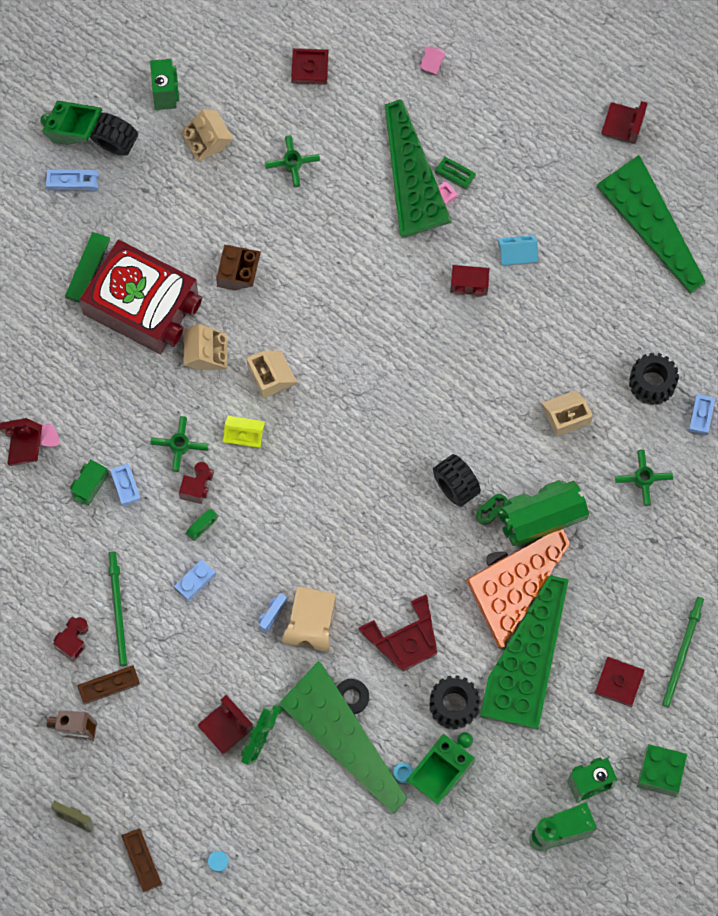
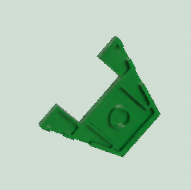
[241,704,283,765]

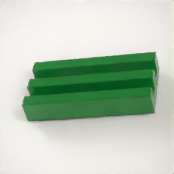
[435,156,476,190]

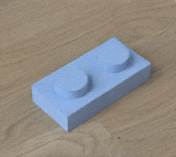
[689,394,715,435]
[110,464,141,506]
[174,559,216,601]
[258,593,287,634]

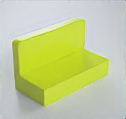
[223,416,265,448]

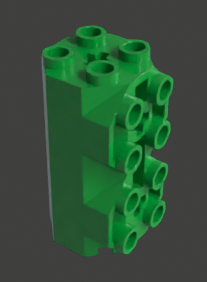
[498,480,589,547]

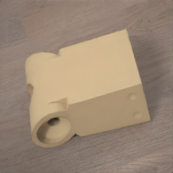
[281,586,336,653]

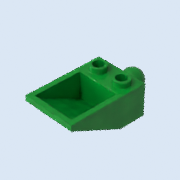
[40,100,103,145]
[406,732,475,805]

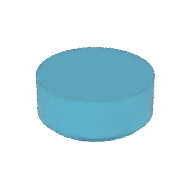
[393,763,413,784]
[208,851,229,872]

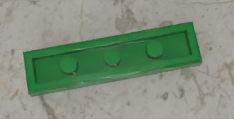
[65,232,110,303]

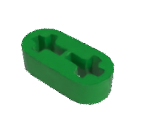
[476,494,508,525]
[186,509,219,541]

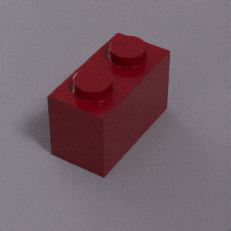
[450,265,490,297]

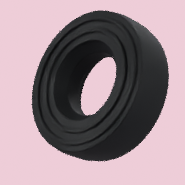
[337,679,369,715]

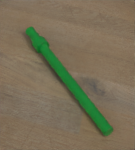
[108,551,127,666]
[662,597,704,708]

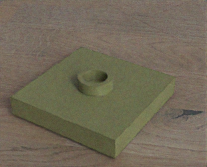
[51,800,94,832]

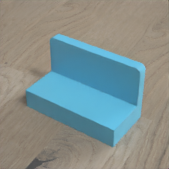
[498,235,538,265]

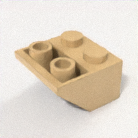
[181,109,233,161]
[184,324,227,370]
[246,351,297,398]
[541,390,593,437]

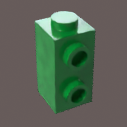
[70,459,109,506]

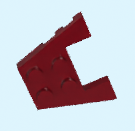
[358,594,438,672]

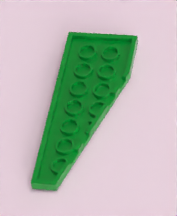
[480,575,569,730]

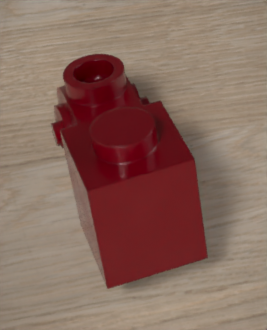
[179,462,214,504]
[53,616,89,663]

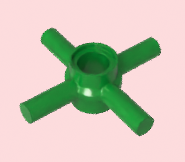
[265,135,320,187]
[150,416,209,472]
[615,449,673,506]

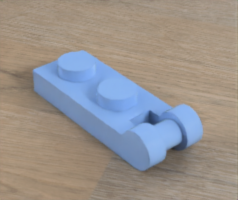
[46,170,99,191]

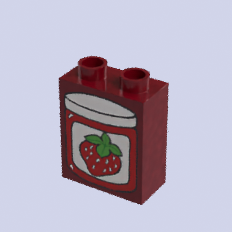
[79,239,203,355]

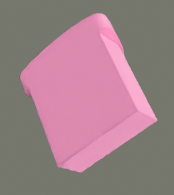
[420,47,446,74]
[438,181,457,205]
[40,424,60,447]

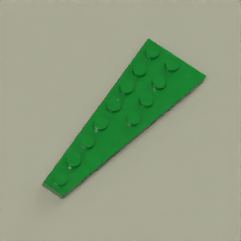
[385,99,452,238]
[596,155,705,294]
[278,661,408,813]

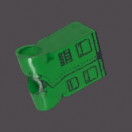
[529,802,597,851]

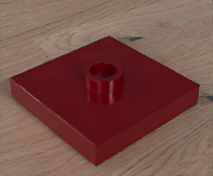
[291,48,329,84]
[594,656,645,707]

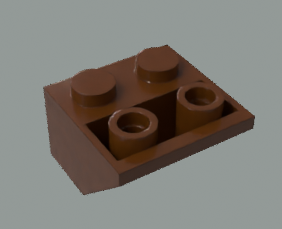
[216,244,261,290]

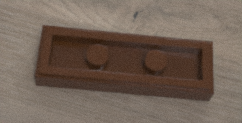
[77,665,140,705]
[121,828,162,893]

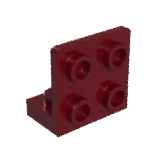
[601,101,648,144]
[0,418,42,466]
[198,694,253,754]

